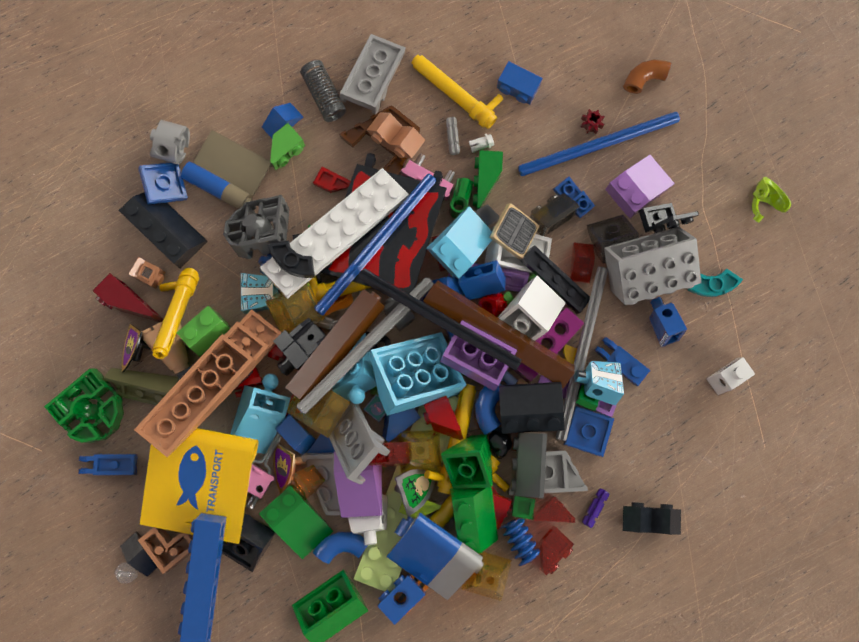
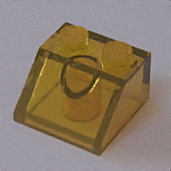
[265,282,326,333]

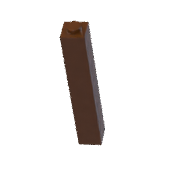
[285,289,385,400]

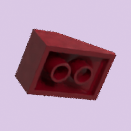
[92,273,164,322]

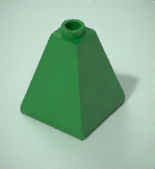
[441,434,493,489]

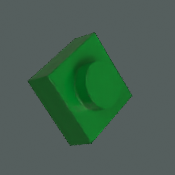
[576,385,599,411]
[512,496,535,520]

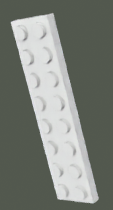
[260,168,409,299]

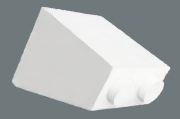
[498,276,566,341]

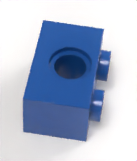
[377,574,426,625]

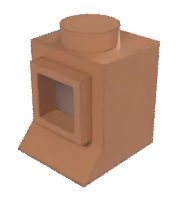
[129,257,165,289]

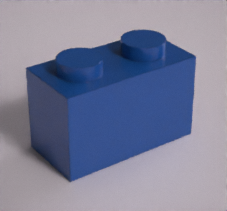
[497,61,543,105]
[458,260,506,300]

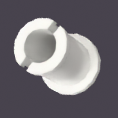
[469,134,494,153]

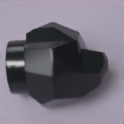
[489,427,512,459]

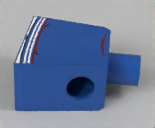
[649,297,687,347]

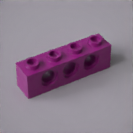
[513,307,584,384]

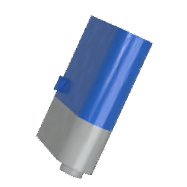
[386,513,484,600]

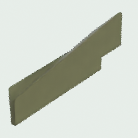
[104,368,178,405]

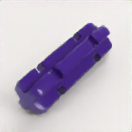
[582,488,609,528]

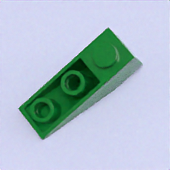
[473,150,503,211]

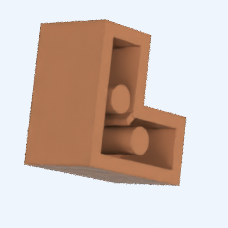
[138,527,193,574]

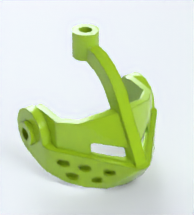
[752,177,791,223]

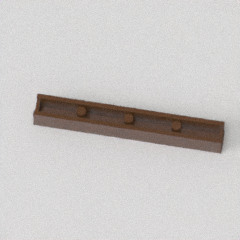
[423,280,575,389]

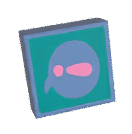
[363,395,386,422]

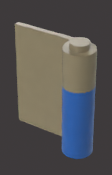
[181,130,272,209]

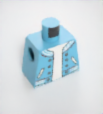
[241,273,286,314]
[574,361,624,405]

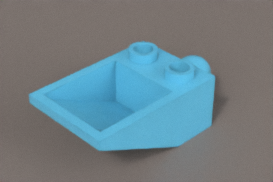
[332,333,377,404]
[230,374,291,454]

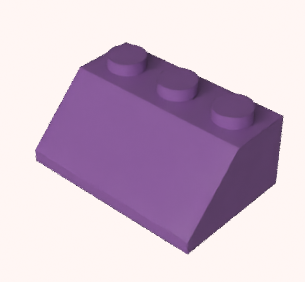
[440,321,517,391]

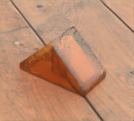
[292,464,326,499]

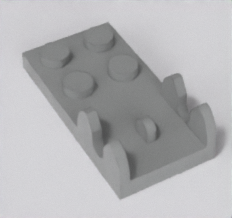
[340,34,406,114]
[326,401,390,484]

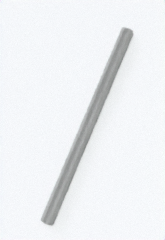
[556,267,608,441]
[297,278,433,414]

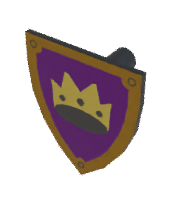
[122,324,151,373]

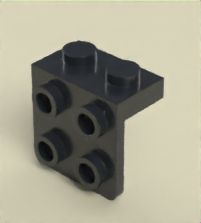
[639,203,699,233]

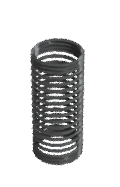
[300,60,347,122]

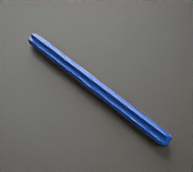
[518,112,680,176]
[314,174,436,315]

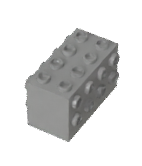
[604,227,701,305]

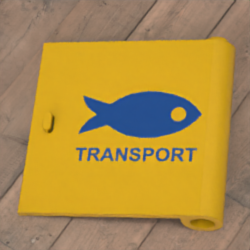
[140,428,258,544]

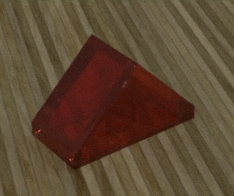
[570,242,595,283]
[533,496,576,523]

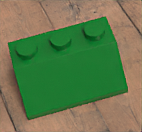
[450,487,498,554]
[292,569,368,642]

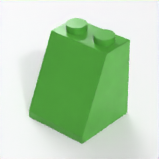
[177,306,231,357]

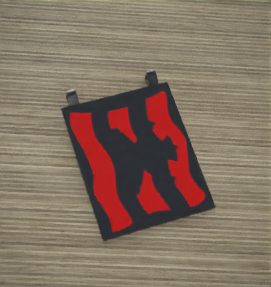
[320,153,447,294]

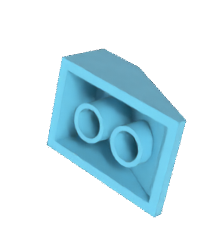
[426,206,492,278]

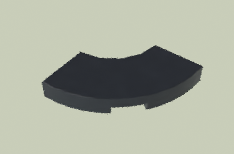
[268,240,315,278]

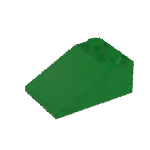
[259,485,334,559]

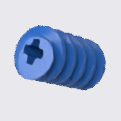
[500,518,540,566]

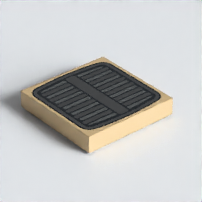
[489,203,540,259]

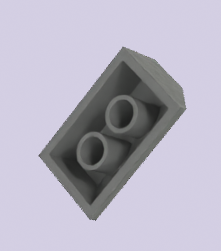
[511,433,547,498]

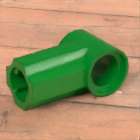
[449,177,474,219]

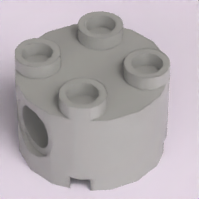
[150,120,190,164]

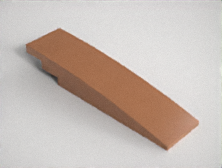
[134,309,282,457]

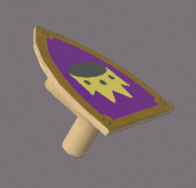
[273,444,306,494]

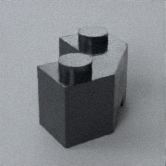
[622,502,681,535]

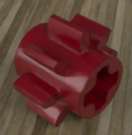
[580,109,605,134]

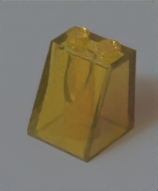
[287,390,350,438]

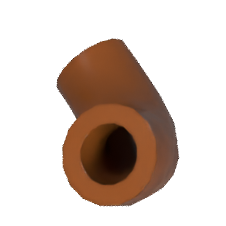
[623,59,671,94]

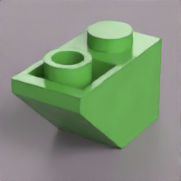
[270,123,305,170]

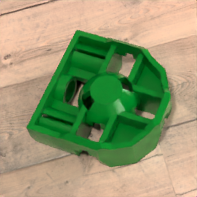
[44,368,124,443]

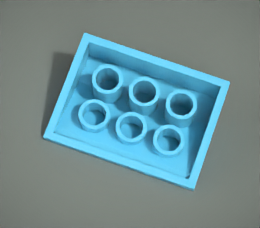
[370,332,466,416]

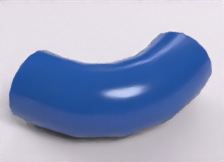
[475,384,501,435]
[313,532,368,564]

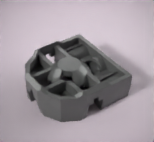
[223,195,290,259]

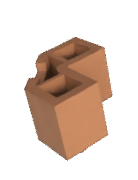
[367,112,425,158]

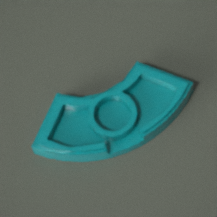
[688,269,743,297]

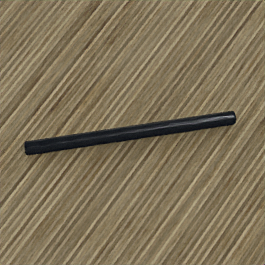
[359,269,522,370]

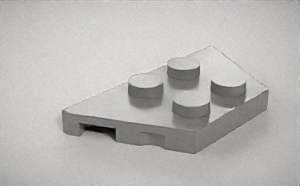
[508,451,588,495]

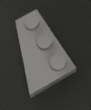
[301,453,341,515]

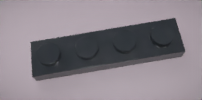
[520,245,590,314]

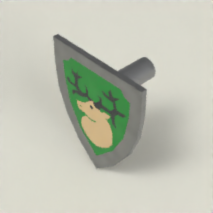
[394,469,436,516]

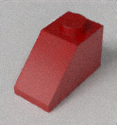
[422,395,464,440]

